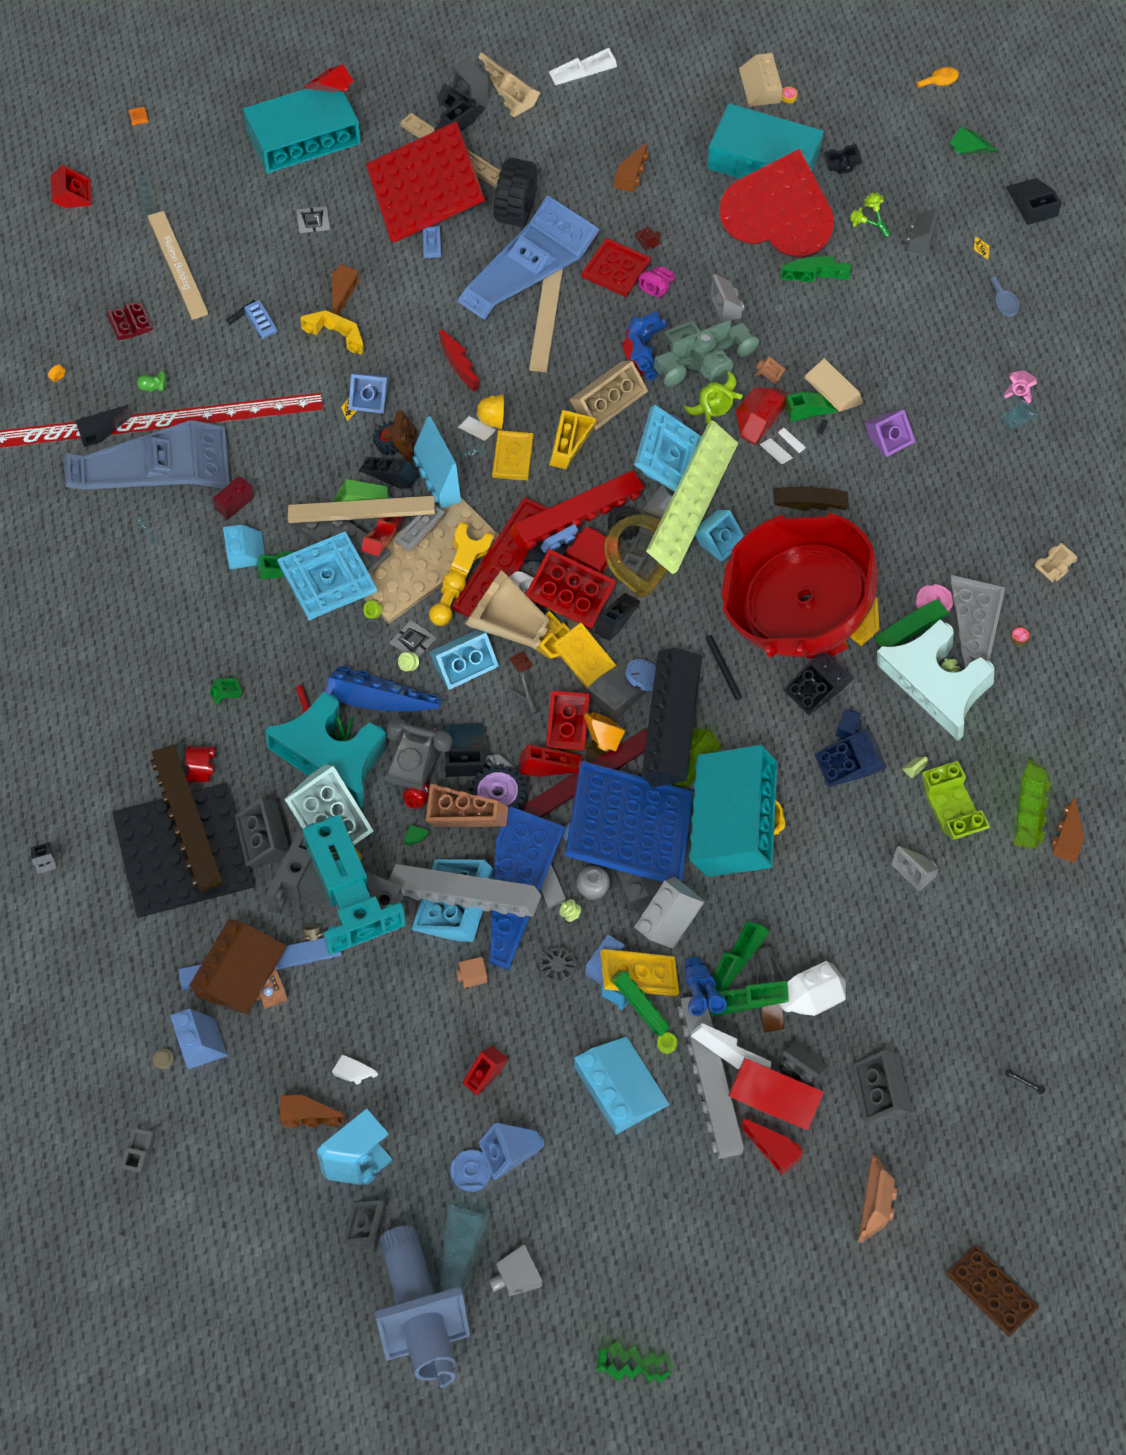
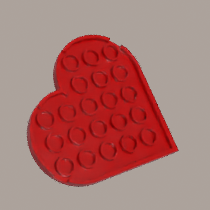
[720,148,834,258]

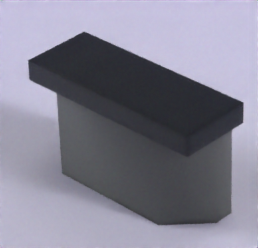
[817,419,828,438]

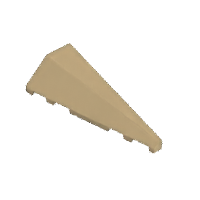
[478,53,540,117]

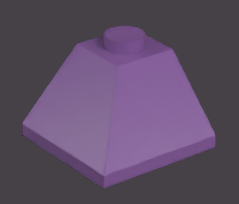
[865,409,915,457]

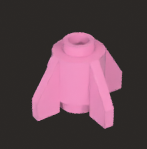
[1004,371,1037,403]

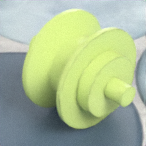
[398,652,419,671]
[940,658,961,673]
[559,899,581,922]

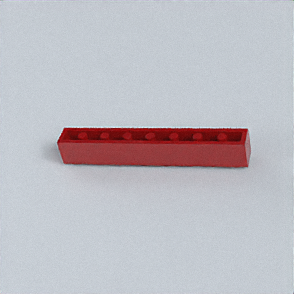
[509,470,645,551]

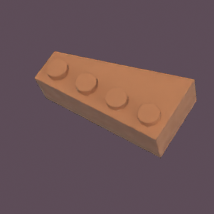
[426,783,508,827]

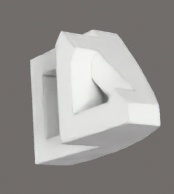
[332,1055,378,1085]

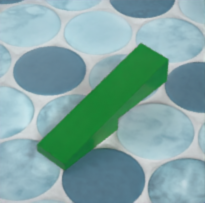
[712,921,770,992]
[708,981,789,1017]

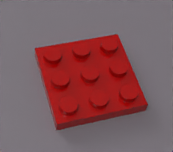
[581,238,651,298]

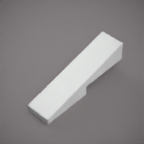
[549,48,617,85]
[691,1023,771,1070]

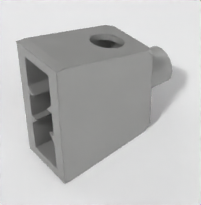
[488,1245,542,1296]

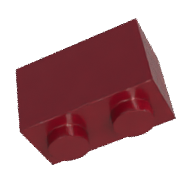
[213,476,254,520]

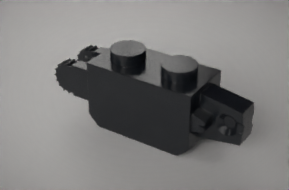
[434,99,484,131]

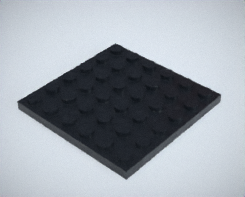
[112,783,254,918]

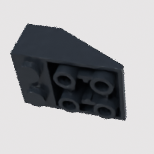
[1006,178,1062,225]
[783,652,854,716]
[445,723,484,777]

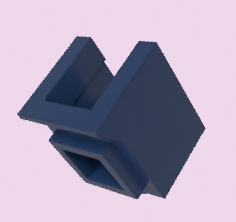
[836,709,862,739]

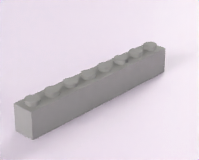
[389,864,541,917]
[677,994,744,1159]

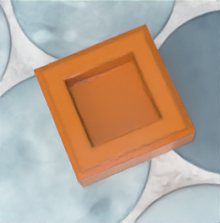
[129,107,148,125]

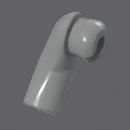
[484,754,514,770]

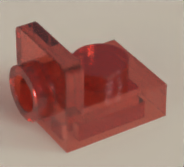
[635,226,661,251]

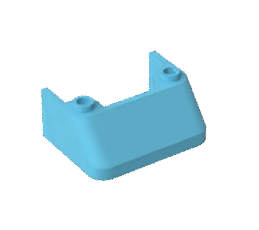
[317,1109,393,1185]

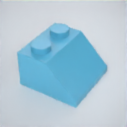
[695,510,744,562]
[223,524,265,569]

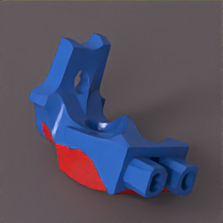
[622,311,668,381]

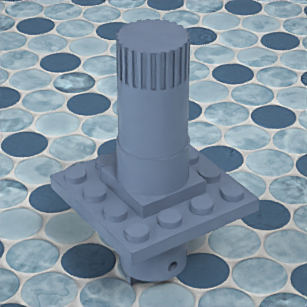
[374,1225,470,1388]

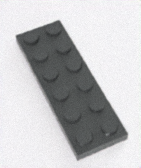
[286,496,391,574]

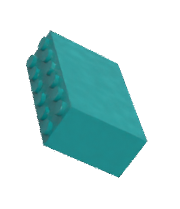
[243,89,360,173]
[707,103,824,178]
[689,745,778,877]

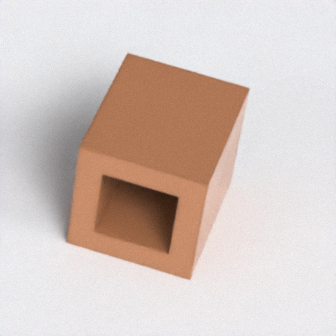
[456,957,487,988]

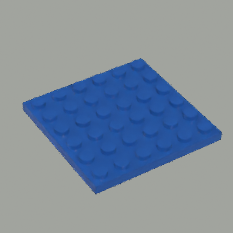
[565,761,693,882]

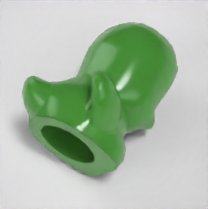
[137,370,167,393]

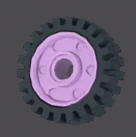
[469,765,527,810]

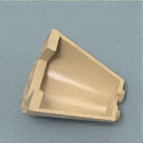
[465,571,549,649]

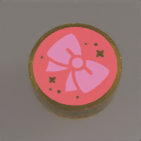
[1010,627,1030,646]

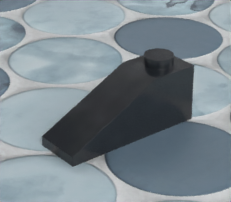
[594,593,641,641]

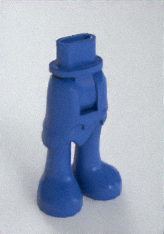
[684,957,727,1017]

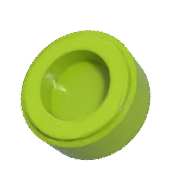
[363,600,382,619]
[657,1032,677,1054]

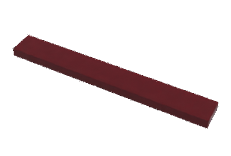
[522,729,647,818]

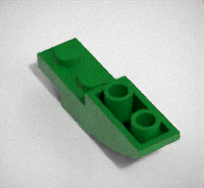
[780,256,851,282]

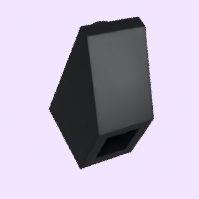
[437,83,470,109]

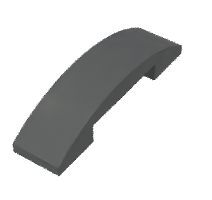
[620,514,661,573]

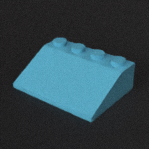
[412,416,461,509]
[412,859,494,942]
[574,1036,669,1134]

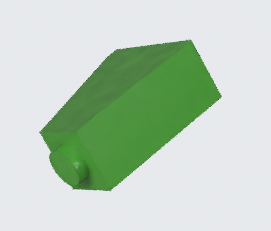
[333,479,390,502]

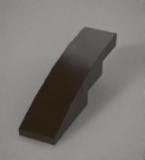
[773,487,849,511]

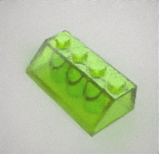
[1013,760,1051,849]

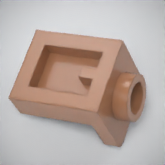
[754,356,785,384]

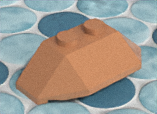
[858,1155,897,1242]

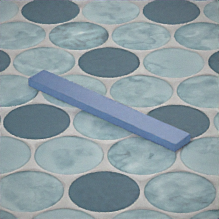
[178,938,342,990]

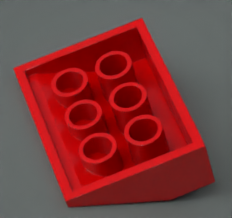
[525,549,616,629]

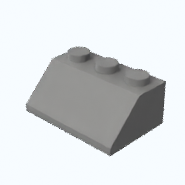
[634,877,705,949]

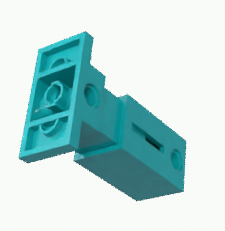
[302,815,405,956]

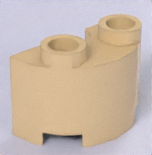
[1035,543,1077,583]

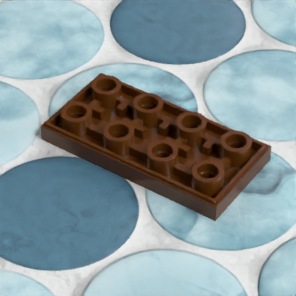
[946,1245,1039,1337]

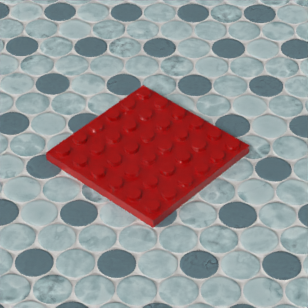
[366,121,485,243]

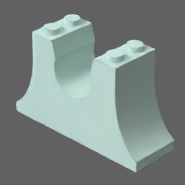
[877,620,995,741]

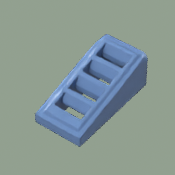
[244,300,278,339]

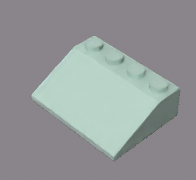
[284,764,373,846]

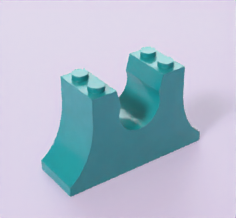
[265,692,386,809]

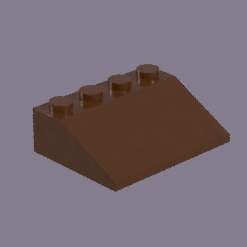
[189,918,287,1015]

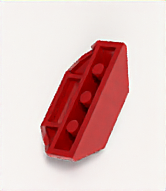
[735,387,790,445]

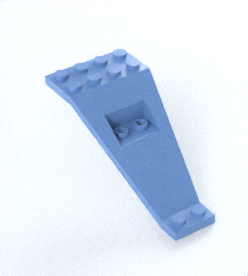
[457,195,600,320]

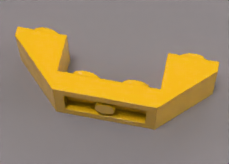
[300,310,364,355]

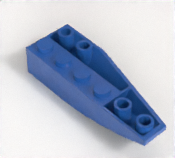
[326,666,443,711]

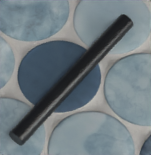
[705,635,742,701]

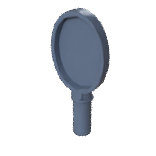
[991,276,1019,317]

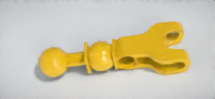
[429,521,494,627]

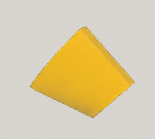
[536,611,570,659]

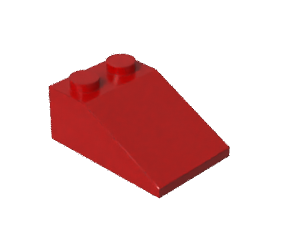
[546,691,591,751]

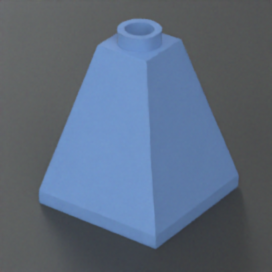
[479,1123,544,1180]

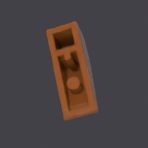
[331,264,360,316]

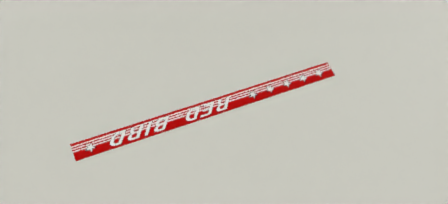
[0,393,323,448]

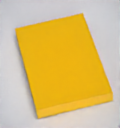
[492,430,533,481]
[551,623,617,688]

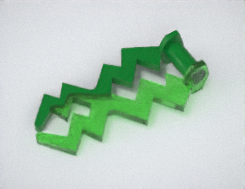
[596,1341,674,1384]

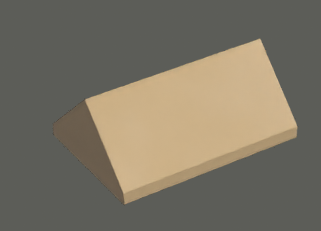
[804,358,863,412]

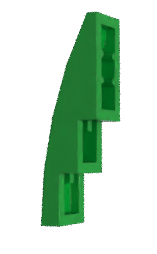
[874,599,949,647]

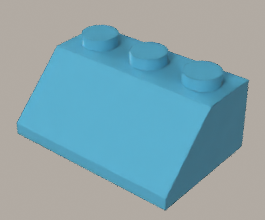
[429,630,499,690]

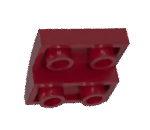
[106,302,153,340]

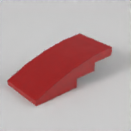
[728,1058,824,1130]

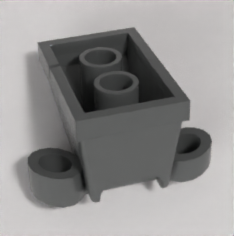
[385,719,452,791]

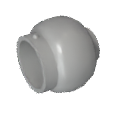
[576,866,610,900]

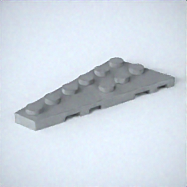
[950,575,1005,669]

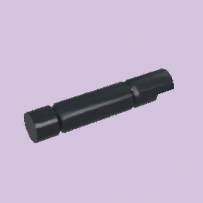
[226,300,256,325]

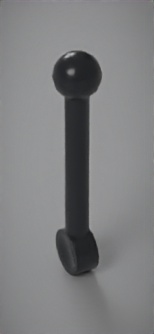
[1005,1069,1046,1094]

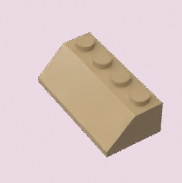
[569,361,648,430]

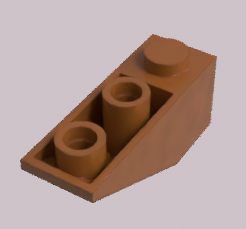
[614,144,649,192]
[1051,798,1084,863]
[280,1095,345,1128]

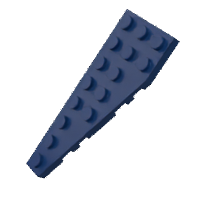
[490,806,565,971]

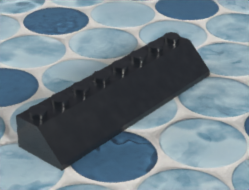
[641,648,702,788]

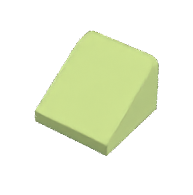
[902,757,928,778]

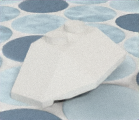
[779,961,846,1016]

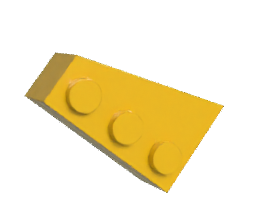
[549,410,597,470]

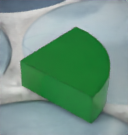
[404,825,429,845]

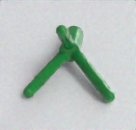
[331,716,354,741]

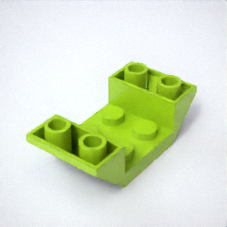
[922,761,990,840]

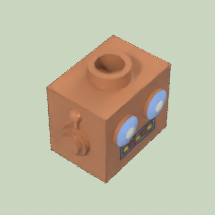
[256,969,287,1009]

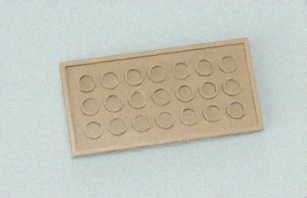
[364,498,499,624]

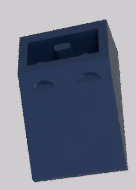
[815,728,887,787]

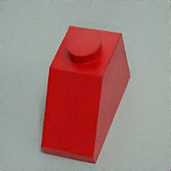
[462,1046,508,1096]

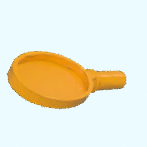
[916,67,959,88]

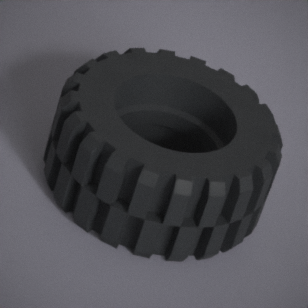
[493,157,537,227]

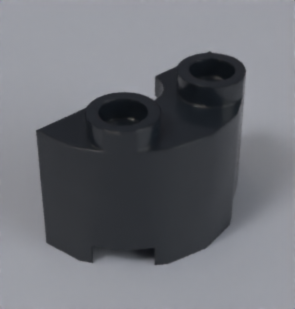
[824,144,861,174]

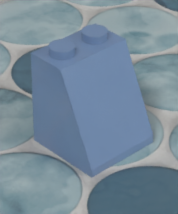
[170,1009,227,1069]

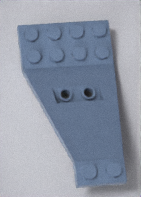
[64,420,230,490]

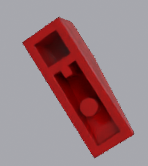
[519,744,582,777]
[741,1119,802,1175]

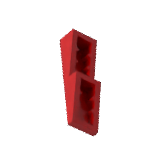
[361,516,406,556]

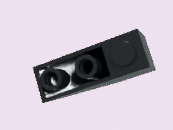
[75,405,131,447]
[359,457,418,489]

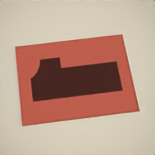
[509,651,534,674]

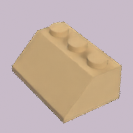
[739,53,783,107]

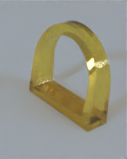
[605,515,667,598]

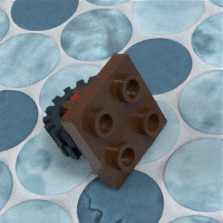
[372,410,418,461]

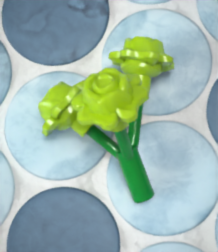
[850,193,891,238]

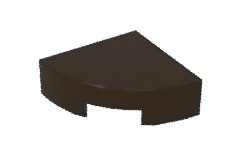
[586,740,605,763]

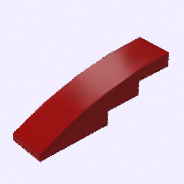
[439,329,479,392]

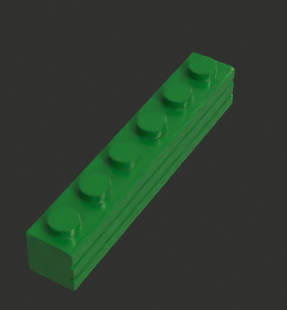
[610,970,669,1036]

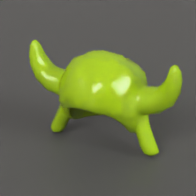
[684,371,743,424]

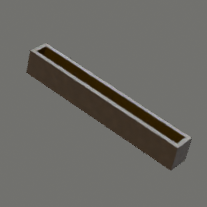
[150,744,223,893]

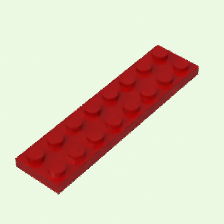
[452,497,549,618]

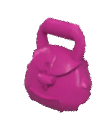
[638,266,675,299]

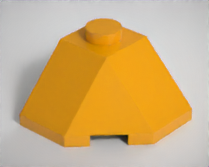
[584,712,625,751]

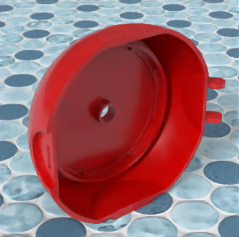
[721,513,877,657]

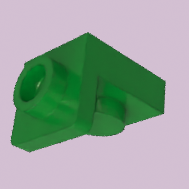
[210,678,242,704]

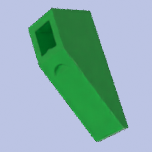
[785,392,839,422]

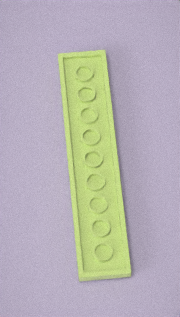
[646,420,738,574]

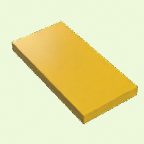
[600,949,679,996]

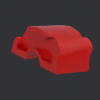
[185,746,215,782]

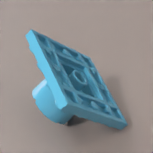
[634,405,702,492]
[277,531,377,621]

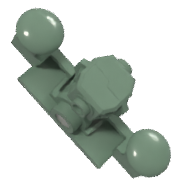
[653,320,759,387]

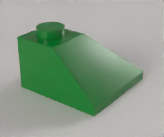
[950,126,998,155]

